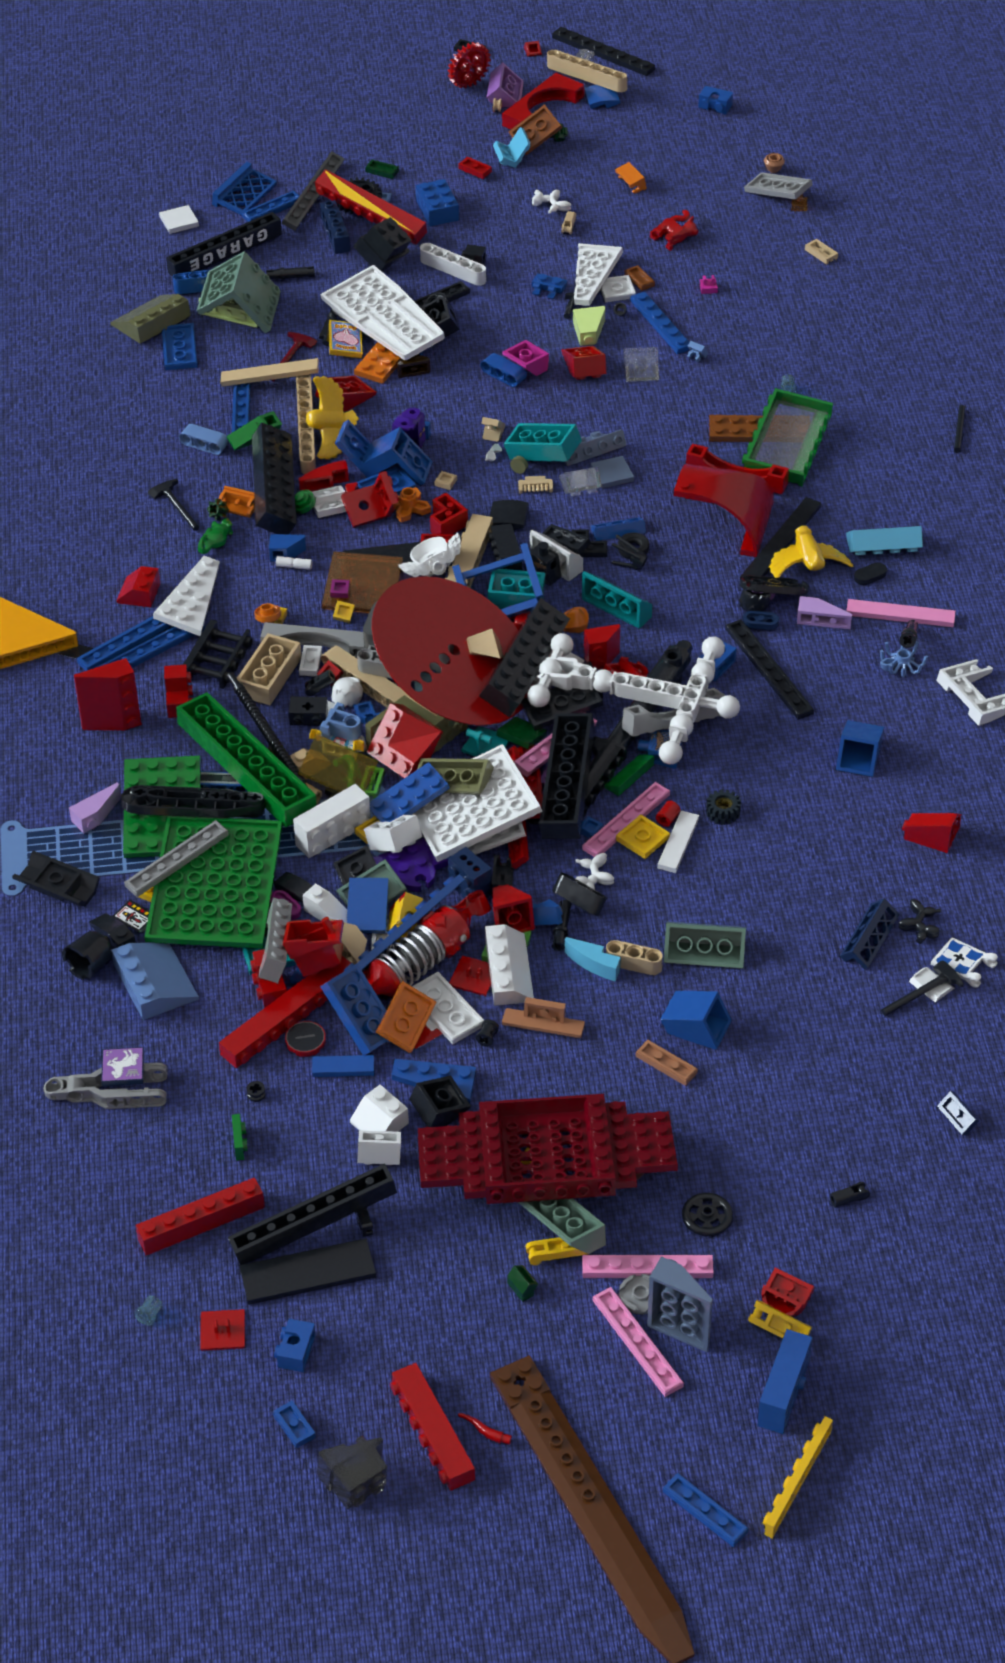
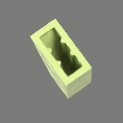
[573,306,605,346]

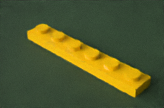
[763,1416,833,1539]

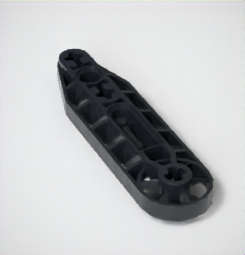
[121,785,265,818]

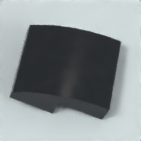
[490,500,529,530]

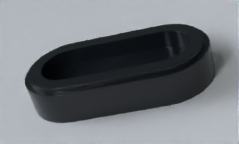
[854,563,887,585]

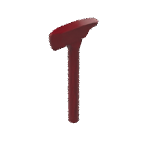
[271,332,317,381]

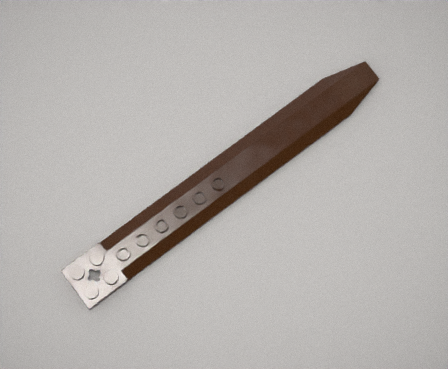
[490,1355,695,1663]

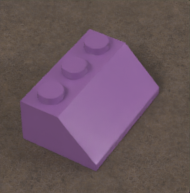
[487,62,524,107]

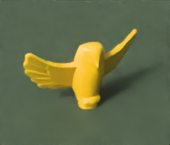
[306,376,359,459]
[769,526,854,578]

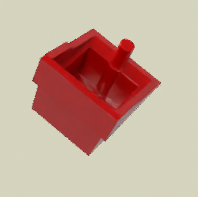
[283,917,344,977]

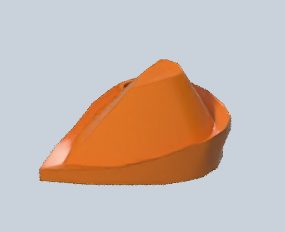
[563,607,589,633]

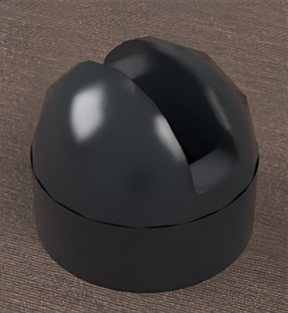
[614,302,627,316]

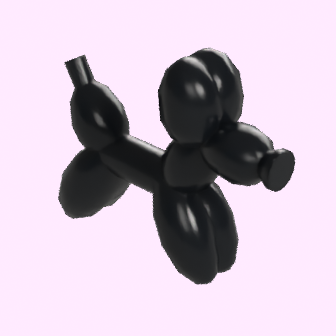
[899,899,941,944]

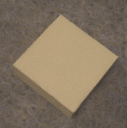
[435,471,457,490]

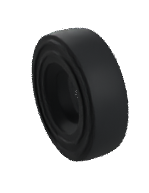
[618,532,649,559]

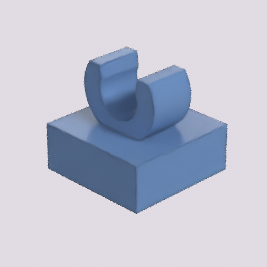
[687,341,708,362]

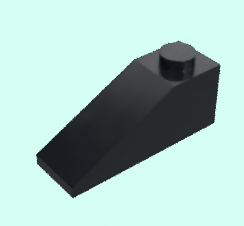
[89,913,136,949]

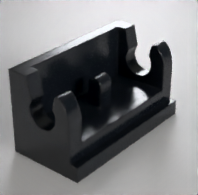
[492,855,514,898]

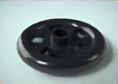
[682,1192,733,1236]

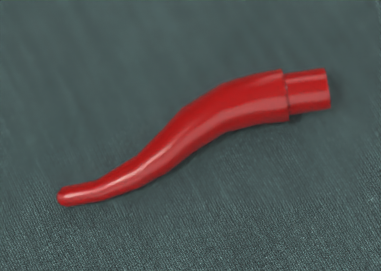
[458,1413,512,1445]

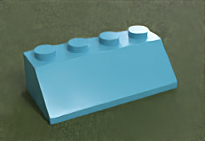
[846,526,923,555]

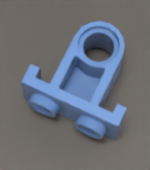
[320,702,361,742]

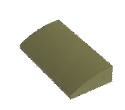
[417,758,494,794]

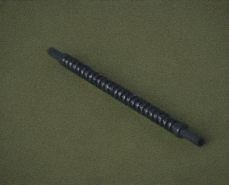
[227,672,308,787]

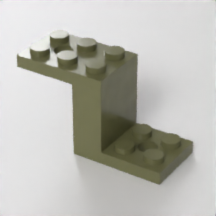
[365,695,468,754]

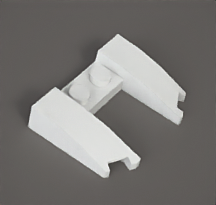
[936,659,1005,726]

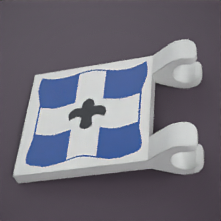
[931,938,998,988]

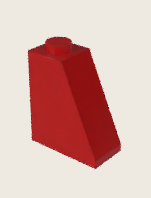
[902,813,962,853]

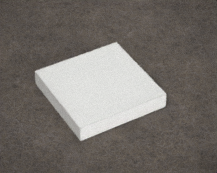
[159,205,199,234]
[600,275,636,302]

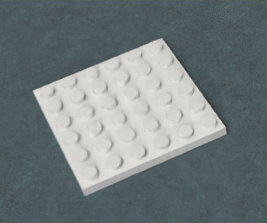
[412,744,542,862]

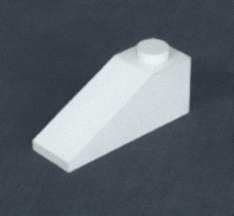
[303,883,347,923]

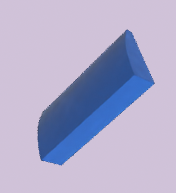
[320,964,388,1055]

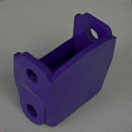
[392,408,426,449]

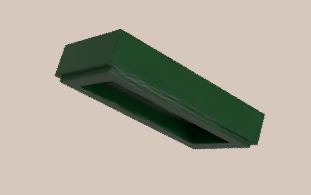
[365,159,399,179]

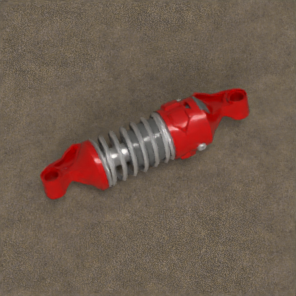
[363,890,491,998]

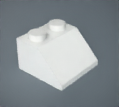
[350,1085,409,1132]

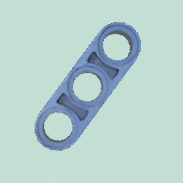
[179,424,229,455]

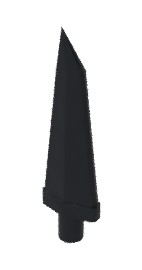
[319,309,336,346]

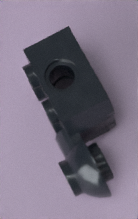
[420,292,459,337]

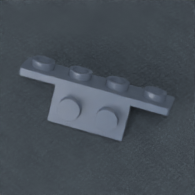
[565,430,627,466]

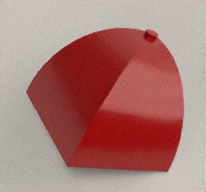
[674,463,774,557]

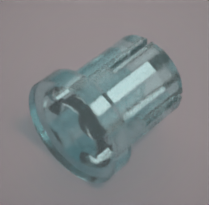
[780,374,796,393]
[135,1296,162,1325]

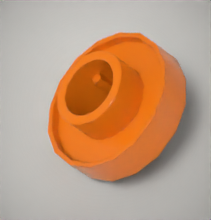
[254,603,281,623]

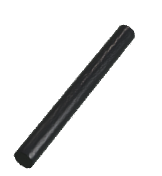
[954,405,965,453]

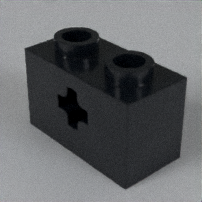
[289,696,328,726]

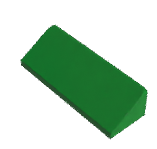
[605,754,654,796]

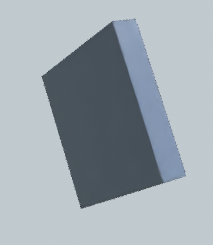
[591,456,634,489]

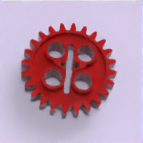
[447,42,491,89]

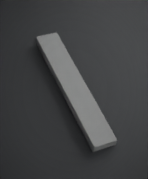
[124,820,229,897]

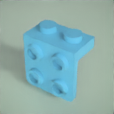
[493,127,530,168]

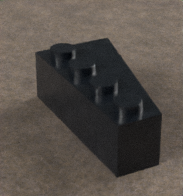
[488,524,523,571]

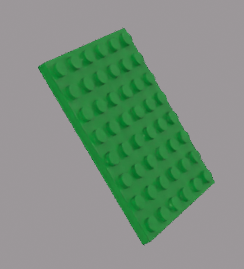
[145,816,283,949]

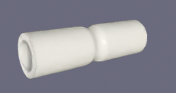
[276,556,312,570]

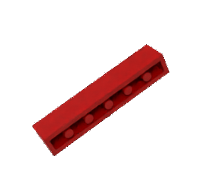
[135,1177,265,1256]
[390,1363,475,1491]

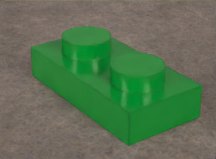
[232,1114,248,1161]

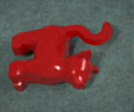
[650,210,698,251]

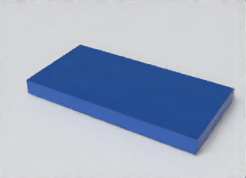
[162,323,198,370]

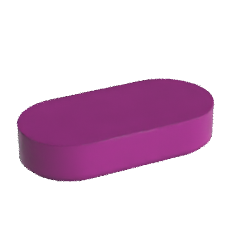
[270,890,301,920]

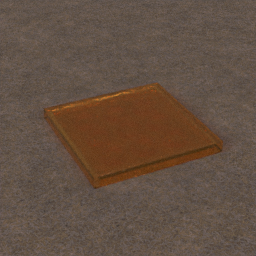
[322,551,403,613]

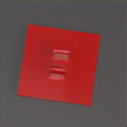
[449,955,491,996]
[200,1309,245,1351]

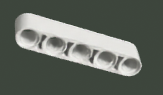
[420,243,486,286]

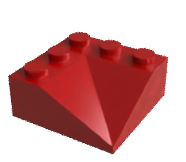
[367,703,443,778]

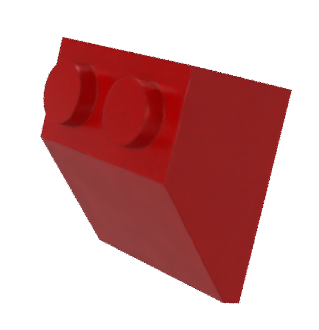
[117,566,161,607]
[584,624,620,669]

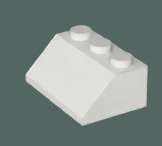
[530,530,583,581]

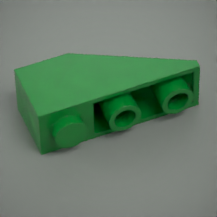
[227,411,282,450]

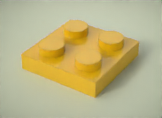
[616,814,670,859]

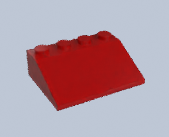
[73,658,142,731]

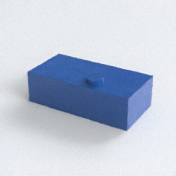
[757,1329,812,1434]

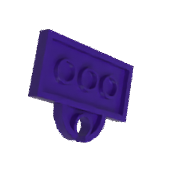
[373,838,449,892]

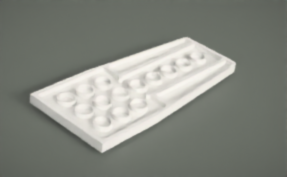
[320,265,445,360]

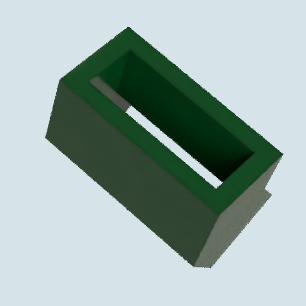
[507,1265,538,1302]

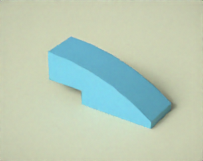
[565,937,621,982]

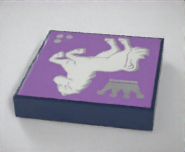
[101,1047,144,1086]

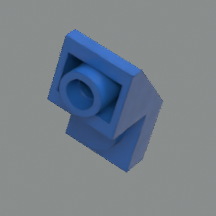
[532,899,563,925]

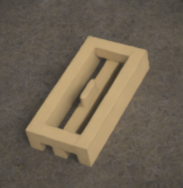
[805,239,838,264]

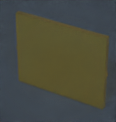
[298,734,378,792]

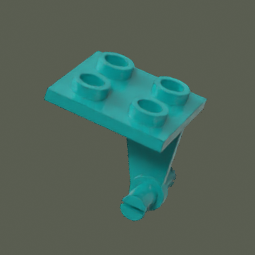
[461,725,510,757]

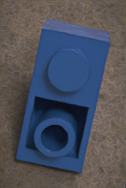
[269,534,306,562]

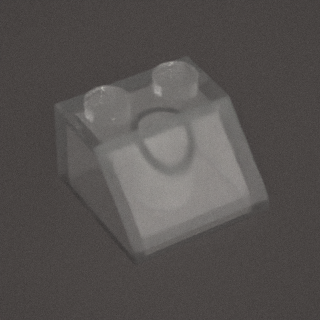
[623,347,659,382]
[559,467,602,497]

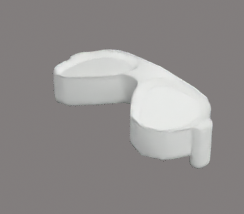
[485,444,502,462]

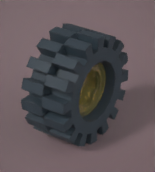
[706,789,741,825]

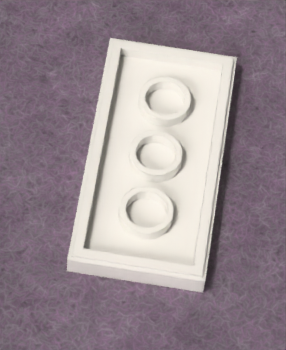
[412,972,484,1045]

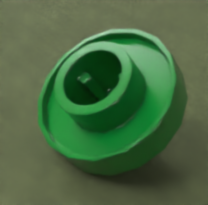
[295,490,316,514]

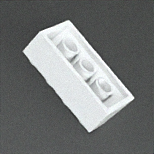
[485,924,534,1006]

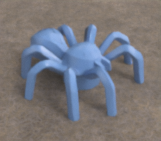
[880,641,928,677]

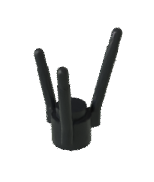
[612,535,648,570]

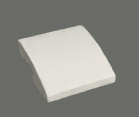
[312,485,347,518]

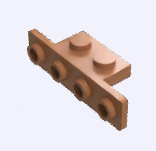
[502,997,585,1038]

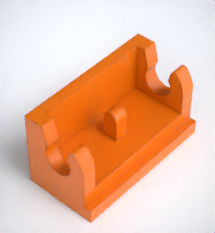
[615,162,647,194]
[219,486,255,518]

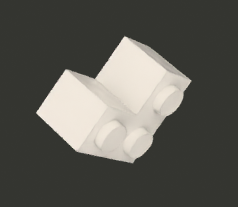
[364,815,422,853]

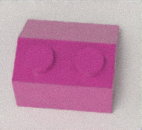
[502,340,549,376]

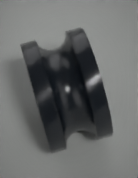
[246,1081,266,1102]

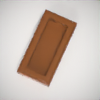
[624,265,655,291]

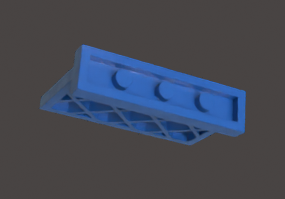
[212,162,277,215]

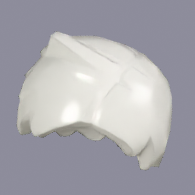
[331,677,363,707]

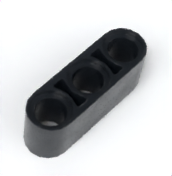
[552,872,607,916]

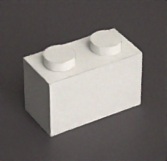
[357,1130,401,1165]

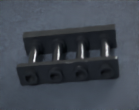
[183,619,253,689]

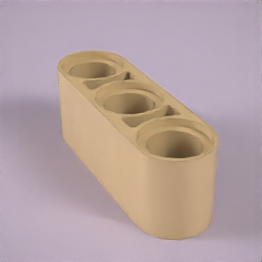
[606,940,663,975]

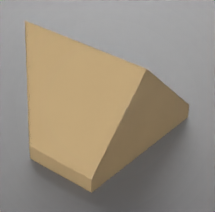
[466,629,503,658]

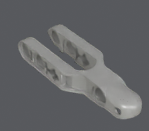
[43,1063,167,1109]

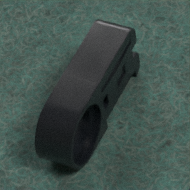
[355,1207,373,1237]

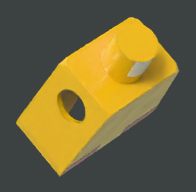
[388,892,423,943]

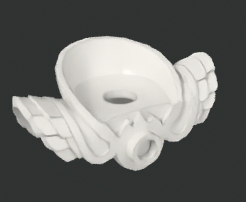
[398,533,461,577]

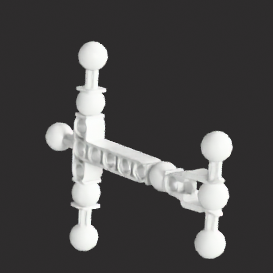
[527,633,740,764]

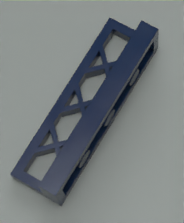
[840,898,900,969]

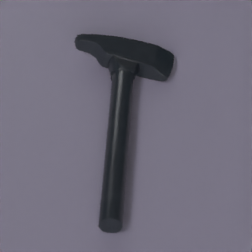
[148,479,199,531]
[881,960,963,1016]

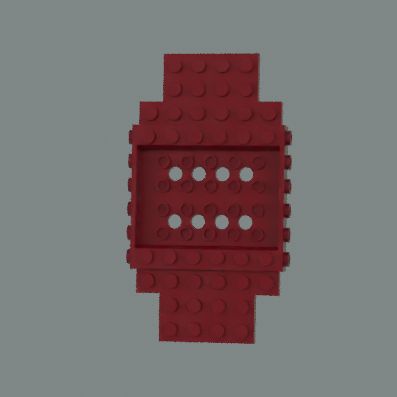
[418,1094,678,1204]

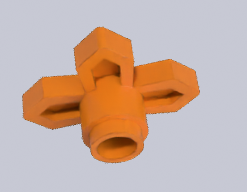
[395,487,431,523]

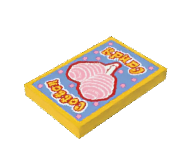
[328,320,363,358]

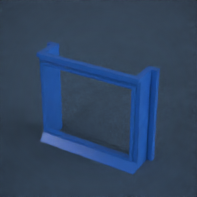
[452,542,543,618]

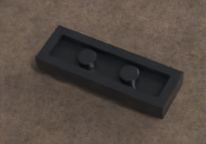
[542,524,591,554]

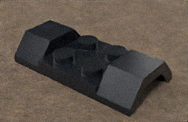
[12,851,100,907]

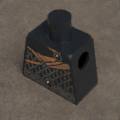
[525,542,562,586]

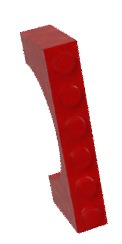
[502,73,584,129]

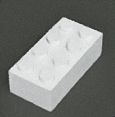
[293,784,371,858]

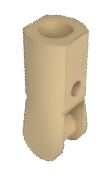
[561,211,576,234]

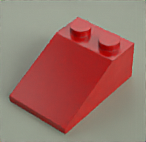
[561,346,606,380]
[315,376,377,411]

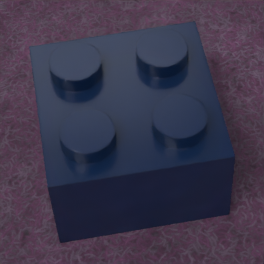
[448,847,492,898]

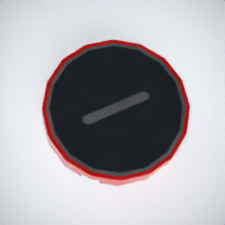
[285,1021,326,1057]

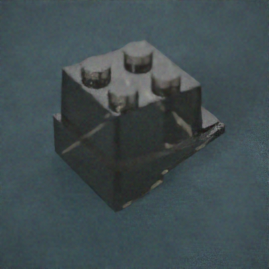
[317,1436,388,1510]

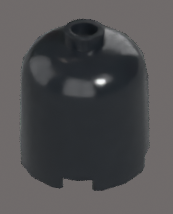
[62,931,113,980]

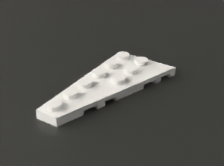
[574,243,623,306]

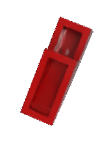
[298,460,349,492]

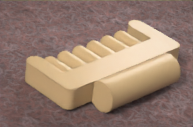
[518,476,553,494]

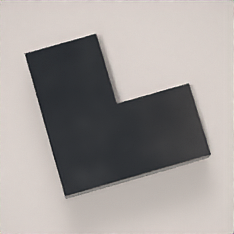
[572,529,607,557]

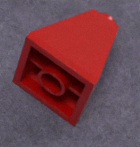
[493,884,535,933]

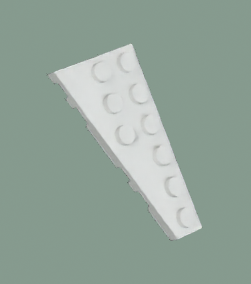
[153,556,220,636]

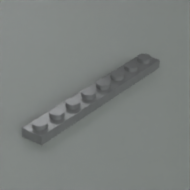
[282,151,345,231]

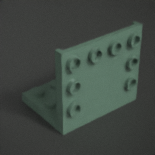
[197,251,281,333]

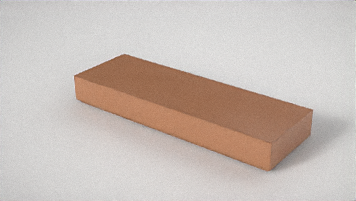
[636,1040,698,1086]

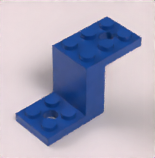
[335,419,433,486]

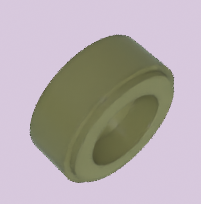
[510,456,528,474]

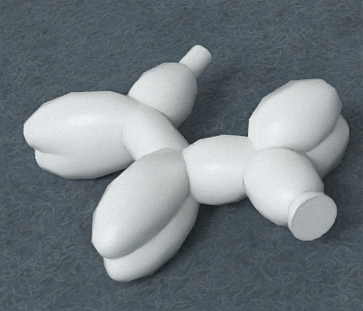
[532,190,571,214]
[575,853,614,890]

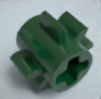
[550,123,568,142]
[207,498,229,521]

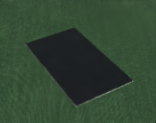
[59,644,94,659]

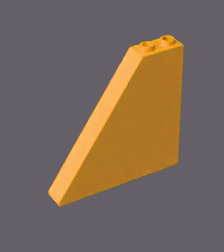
[0,597,78,669]

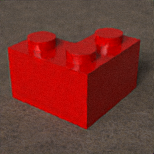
[430,493,468,534]
[164,664,193,718]
[250,949,287,1007]

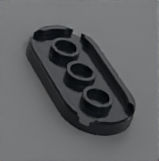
[739,575,809,595]

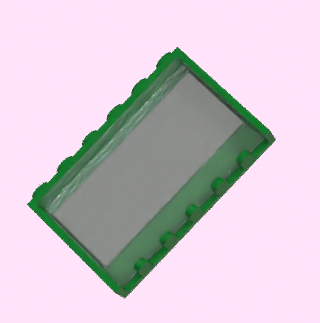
[742,388,833,487]

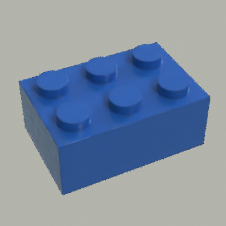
[415,179,459,226]

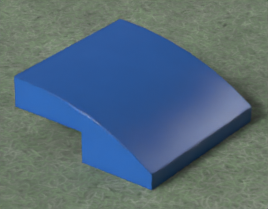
[584,85,620,109]

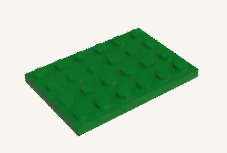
[123,755,201,858]

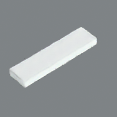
[657,811,699,873]

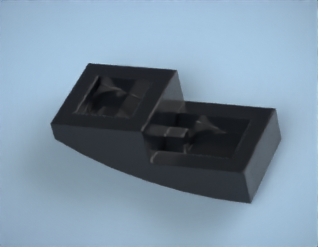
[274,872,312,902]

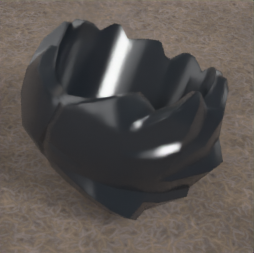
[739,589,771,612]

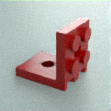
[341,471,399,528]

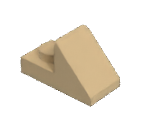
[481,417,506,442]

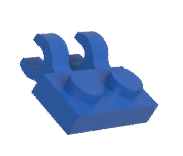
[532,273,567,299]

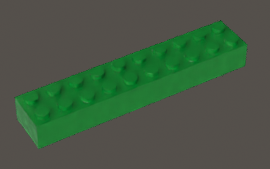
[176,692,317,828]

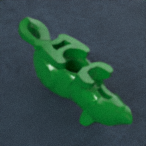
[198,518,233,554]

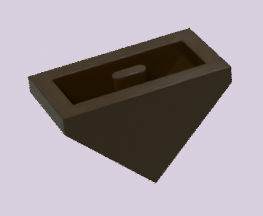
[397,354,431,378]

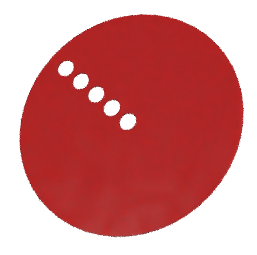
[372,576,533,726]

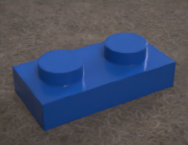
[273,1401,316,1449]

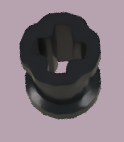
[476,1019,499,1047]

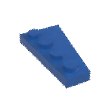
[392,1059,476,1103]

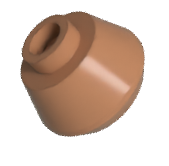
[764,153,785,173]

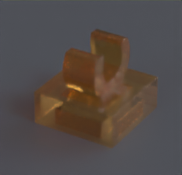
[791,194,807,211]

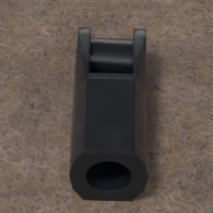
[305,670,336,696]
[830,1181,870,1208]

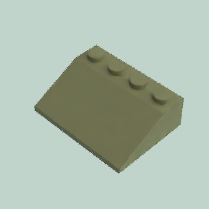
[110,294,191,344]

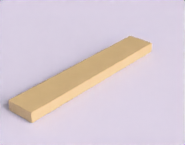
[220,358,319,386]

